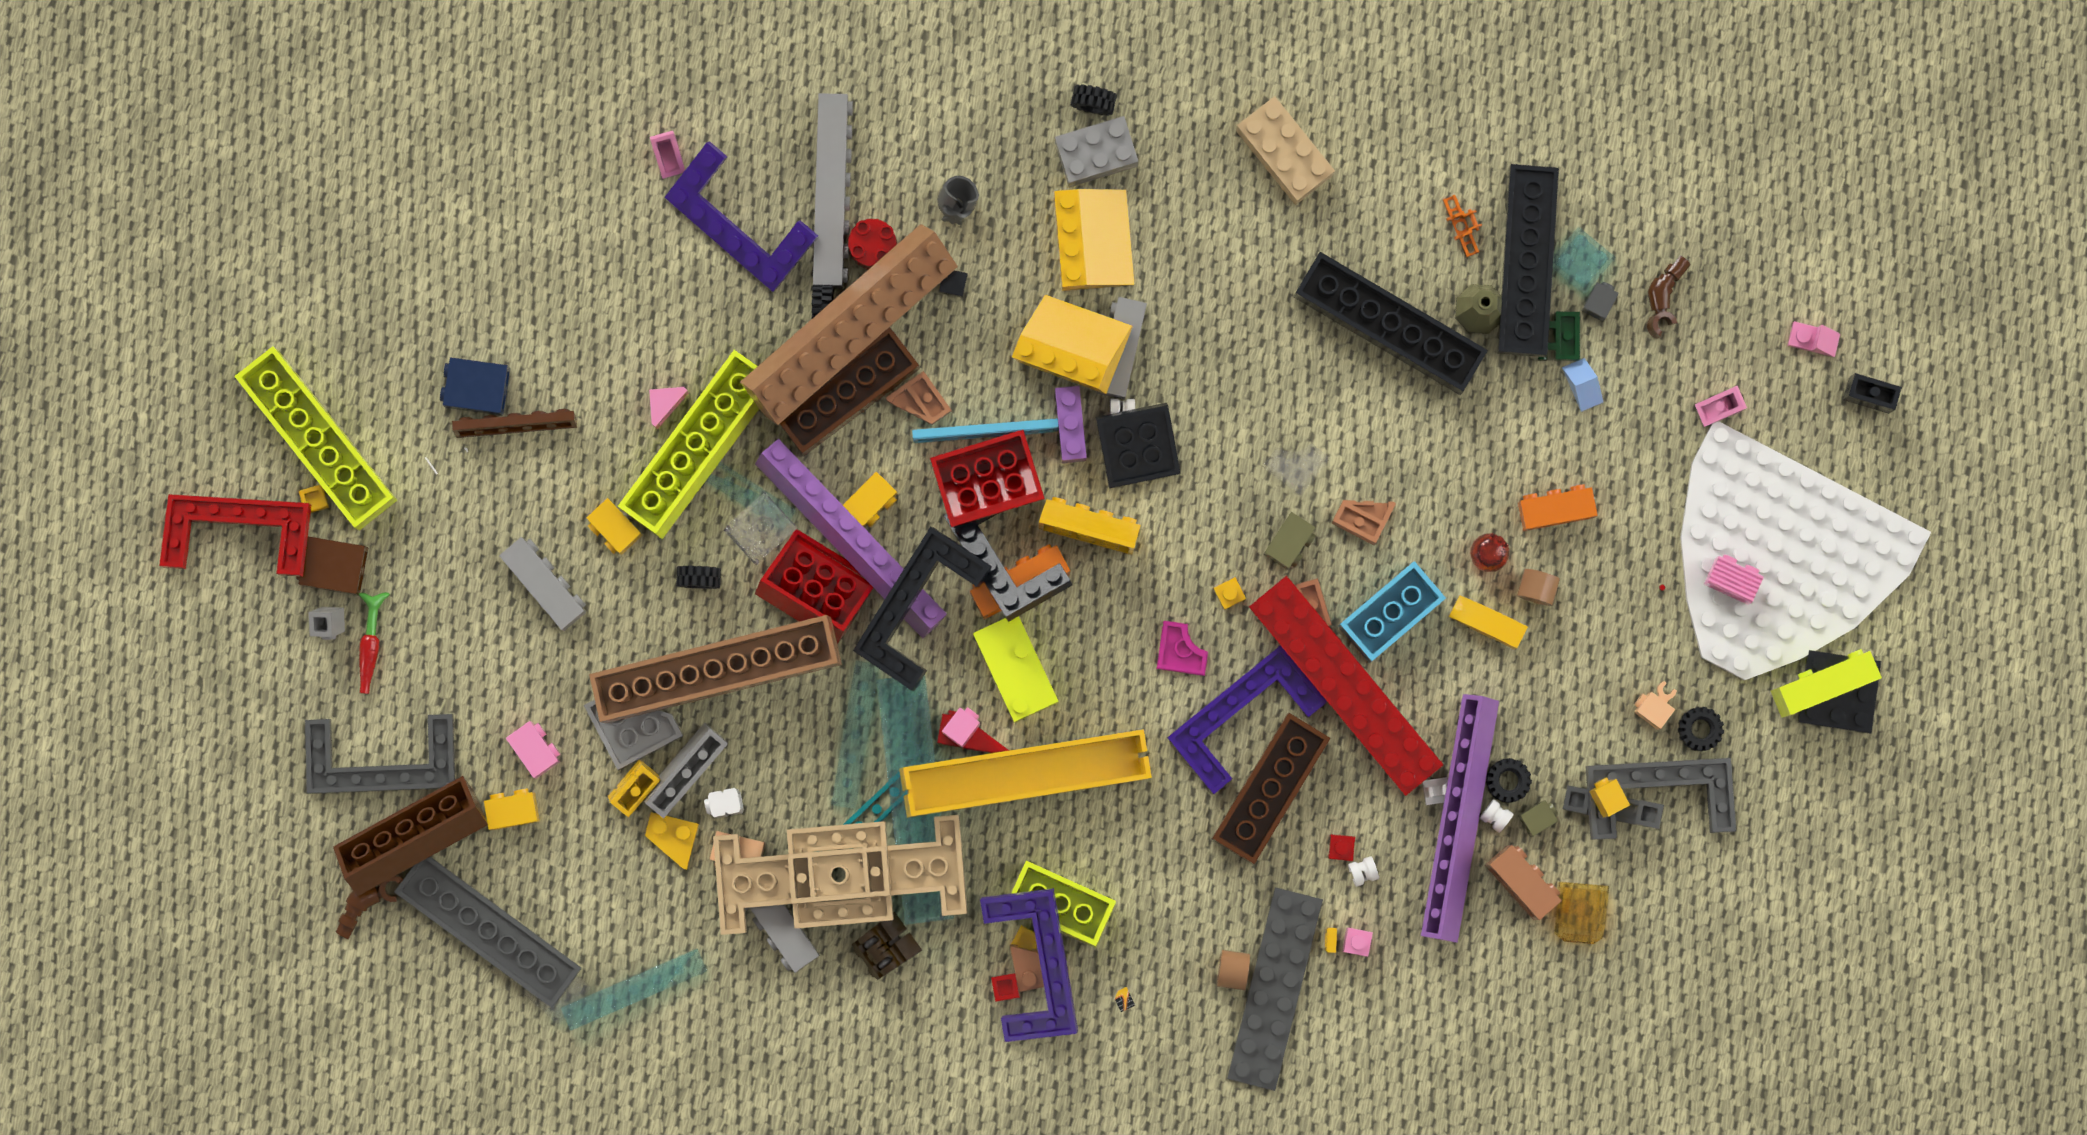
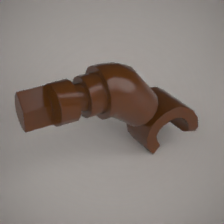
[1647,255,1691,339]
[336,875,404,940]

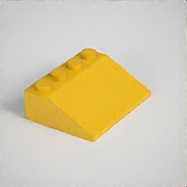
[1054,189,1134,291]
[1012,295,1133,394]
[1039,497,1141,555]

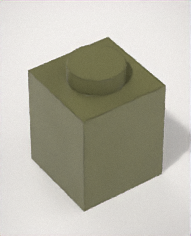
[1518,800,1558,837]

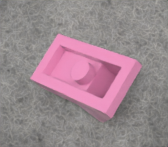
[1787,321,1840,357]
[1695,386,1747,427]

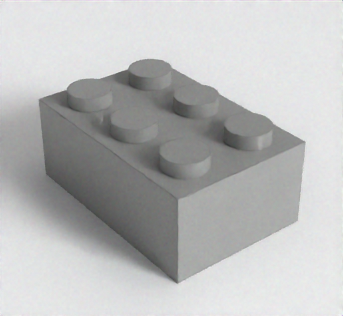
[1055,116,1139,187]

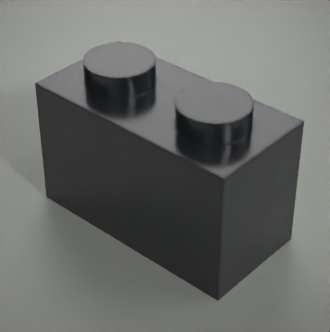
[1843,373,1902,414]

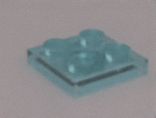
[1553,227,1616,295]

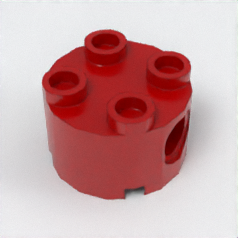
[848,219,897,270]

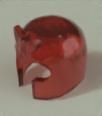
[1470,533,1510,572]

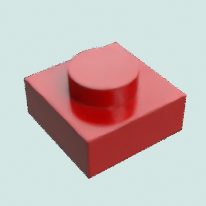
[1328,834,1355,861]
[991,973,1020,1002]

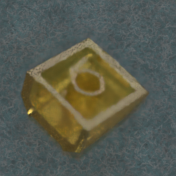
[1554,882,1609,944]

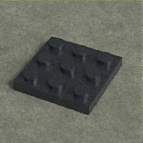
[1095,403,1181,489]
[1798,650,1881,734]

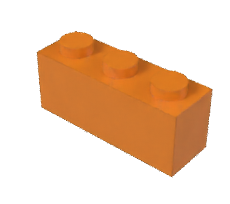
[1518,484,1598,531]

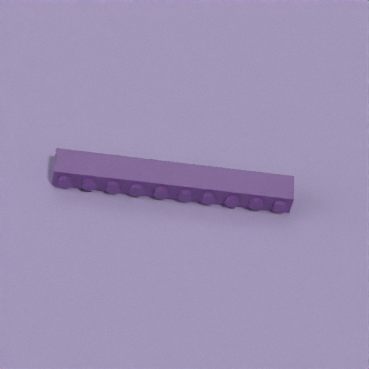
[755,439,947,639]
[1421,694,1499,943]

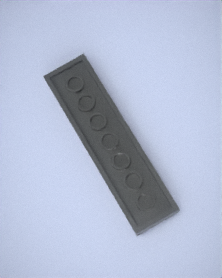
[394,857,582,1008]
[1227,887,1323,1091]

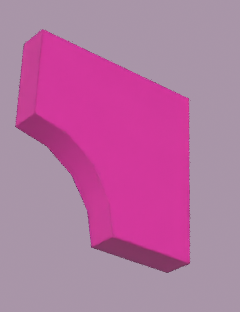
[1156,621,1208,676]

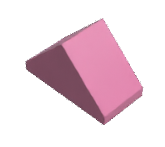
[650,131,685,179]
[649,387,689,429]

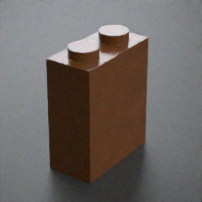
[296,536,369,596]

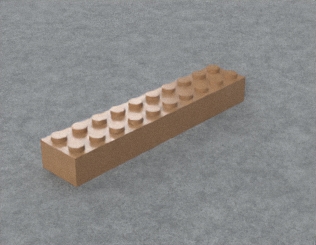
[740,224,958,425]
[589,615,842,723]

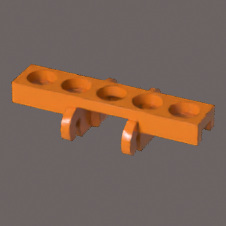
[1443,195,1482,257]

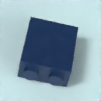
[440,357,511,416]

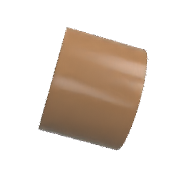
[1517,569,1560,606]
[1217,950,1250,990]

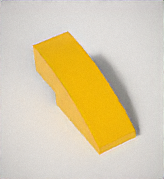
[1449,595,1528,650]

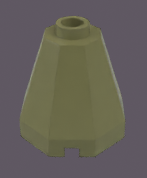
[1455,284,1502,334]

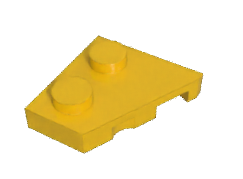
[645,812,699,870]

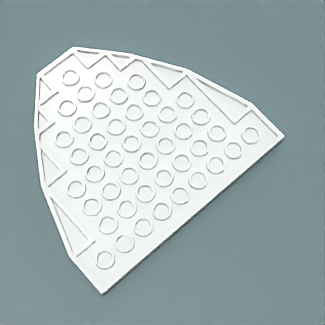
[1680,421,1931,680]

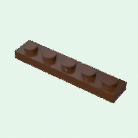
[452,409,577,438]

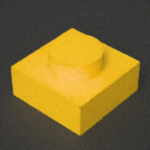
[1213,577,1246,610]

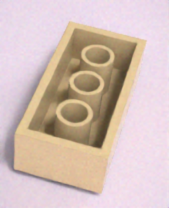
[1236,96,1335,205]

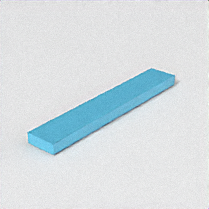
[912,419,1059,443]

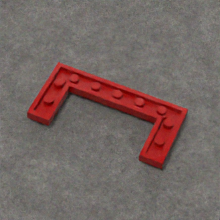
[159,494,312,577]

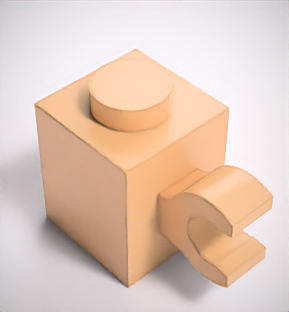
[1634,681,1677,730]

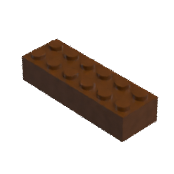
[779,327,920,456]
[1211,713,1331,865]
[333,776,488,896]

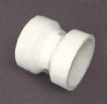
[1110,399,1135,414]
[1479,799,1513,833]
[1348,856,1379,887]

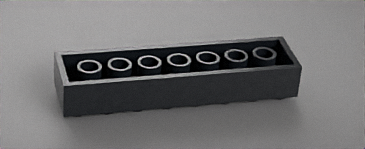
[1294,252,1488,395]

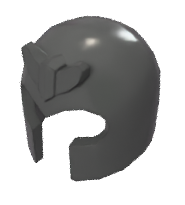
[937,176,979,225]

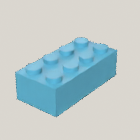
[1338,561,1446,663]

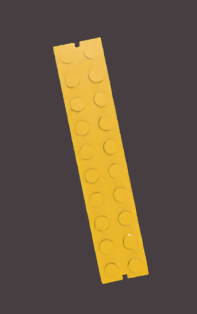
[899,729,1152,818]

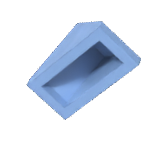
[1562,358,1603,412]

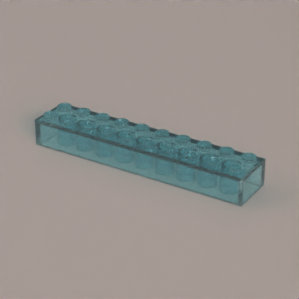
[876,675,954,925]

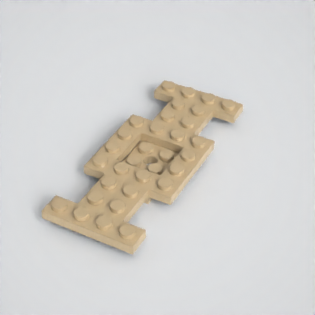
[713,815,967,935]

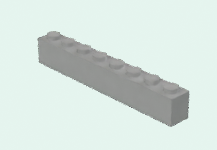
[813,93,853,289]

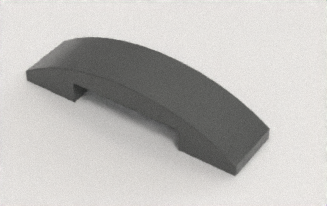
[1563,785,1664,829]

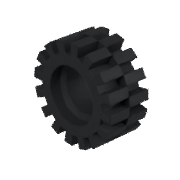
[1070,84,1117,116]
[812,285,834,319]
[676,566,721,589]
[1678,707,1724,751]
[1486,758,1532,803]

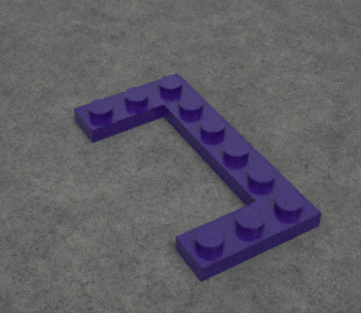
[664,141,818,292]
[1167,645,1327,795]
[980,888,1078,1042]

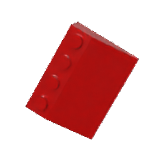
[930,430,1045,528]
[755,529,873,645]

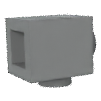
[309,607,345,640]

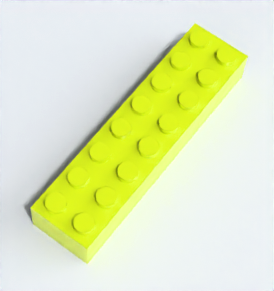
[234,346,398,531]
[618,350,759,539]

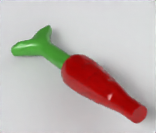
[359,592,390,694]

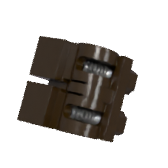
[852,911,922,980]

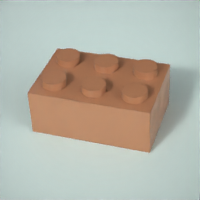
[1485,845,1562,920]

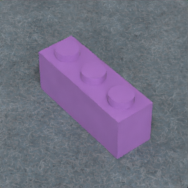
[1055,386,1087,463]

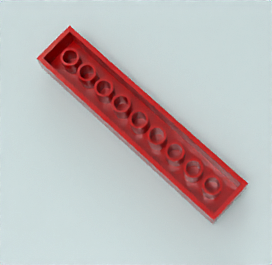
[1249,575,1444,796]

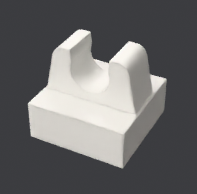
[1422,777,1448,805]

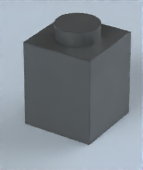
[1581,282,1619,322]

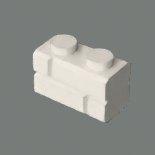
[704,788,744,818]

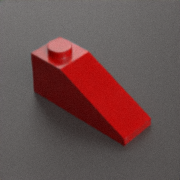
[937,710,1010,753]

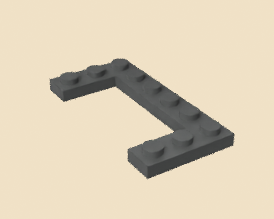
[305,714,455,794]
[1585,758,1736,840]

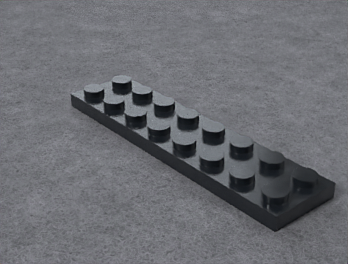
[1498,164,1559,357]

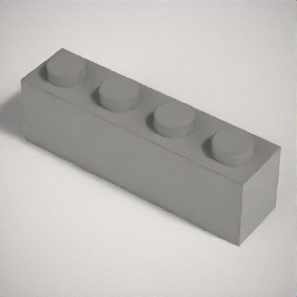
[1097,297,1147,400]
[499,537,586,631]
[643,723,728,818]
[745,905,820,973]

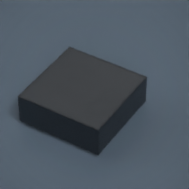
[939,270,968,298]

